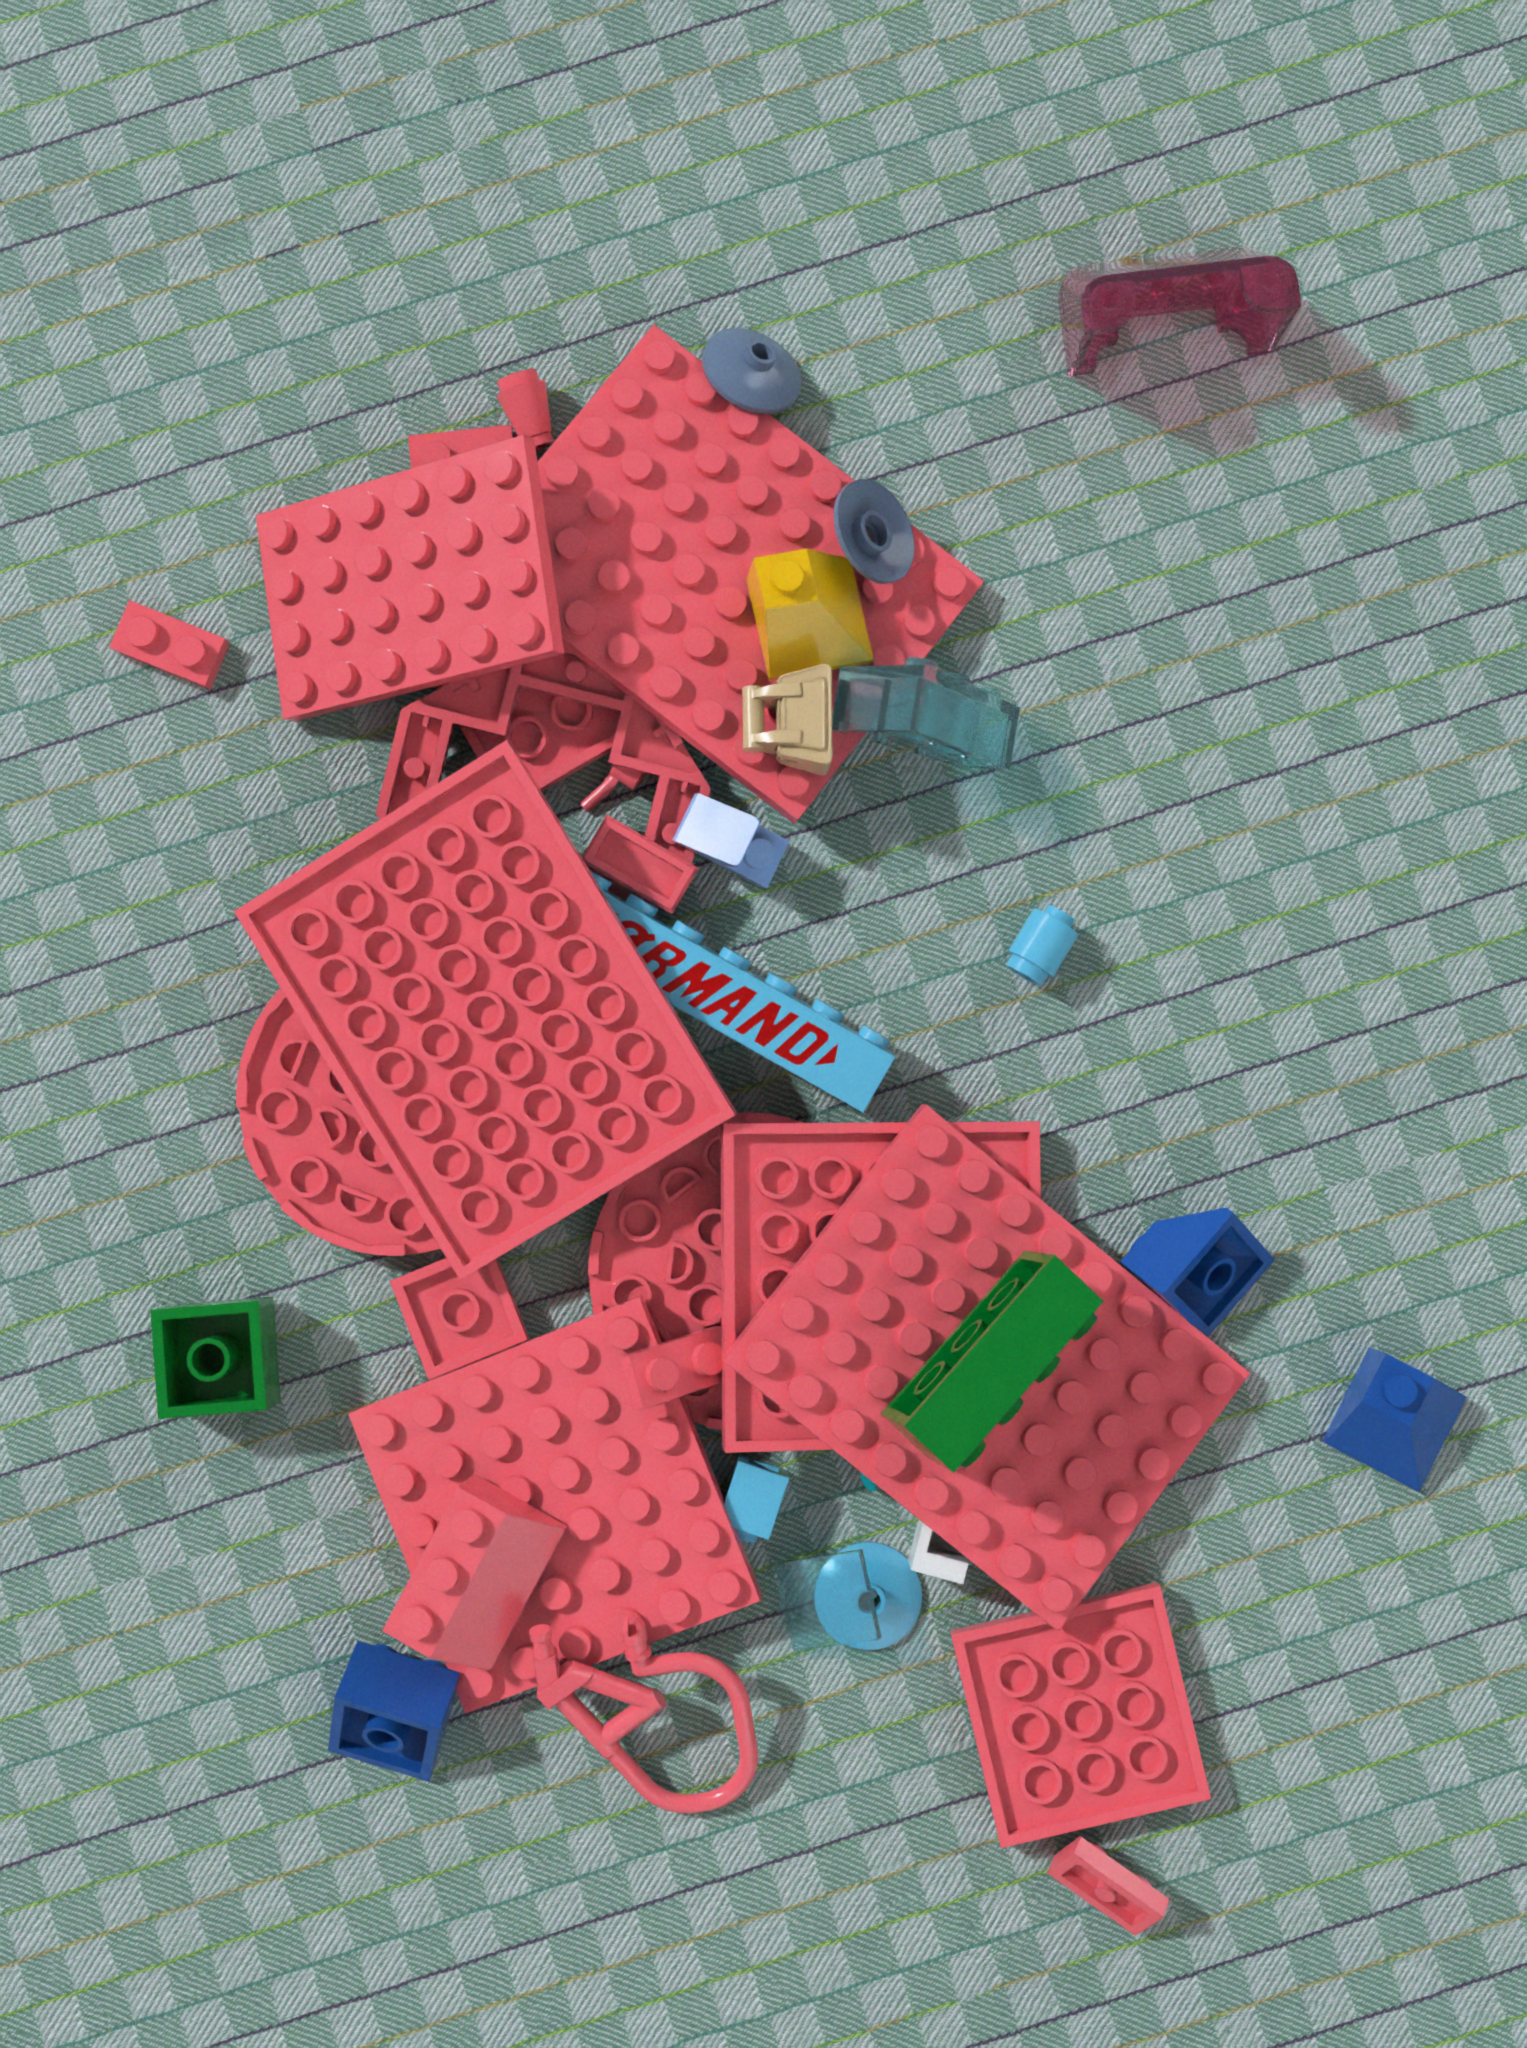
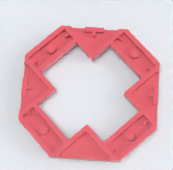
[376,646,711,908]

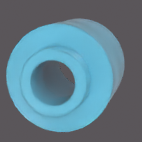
[1005,905,1079,987]

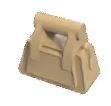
[742,664,833,775]

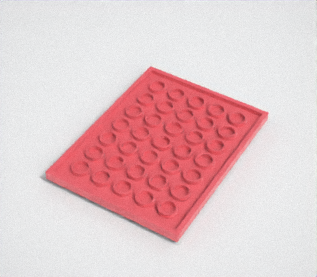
[538,324,984,825]
[234,740,737,1280]
[721,1104,1250,1631]

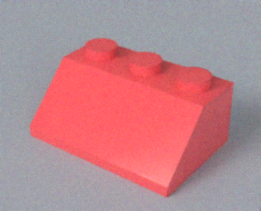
[382,1474,568,1670]

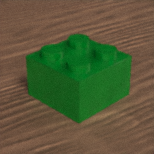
[150,1296,281,1419]

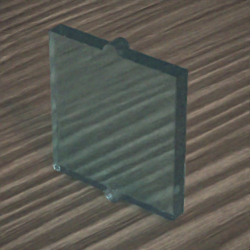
[775,1549,882,1652]

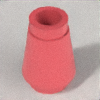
[496,369,555,451]

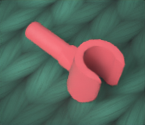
[580,765,646,813]

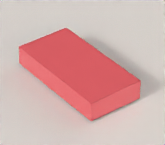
[582,814,699,914]

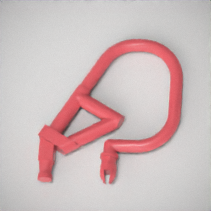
[529,1613,758,1814]

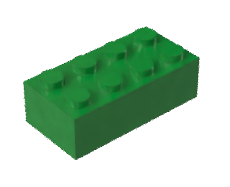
[880,1251,1104,1473]

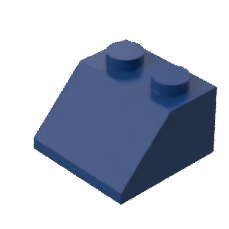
[328,1641,460,1782]

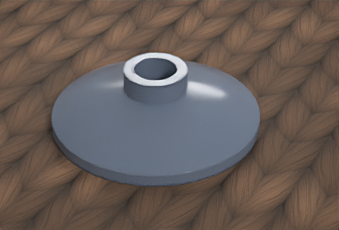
[702,328,801,414]
[834,479,914,584]

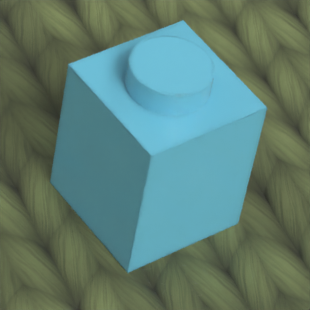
[724,1454,789,1543]

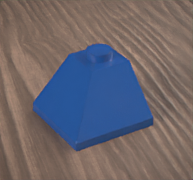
[1120,1208,1275,1337]
[1322,1347,1467,1492]

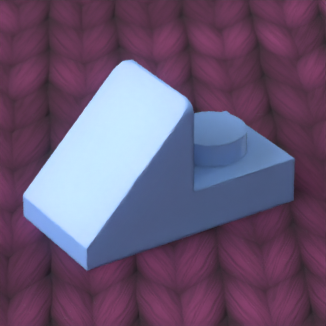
[672,793,790,888]

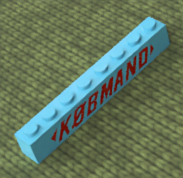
[589,869,895,1113]

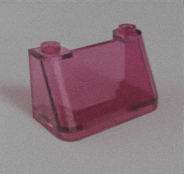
[1058,247,1301,376]

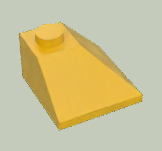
[746,549,874,681]

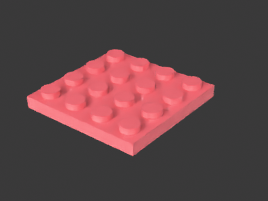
[950,1582,1211,1848]

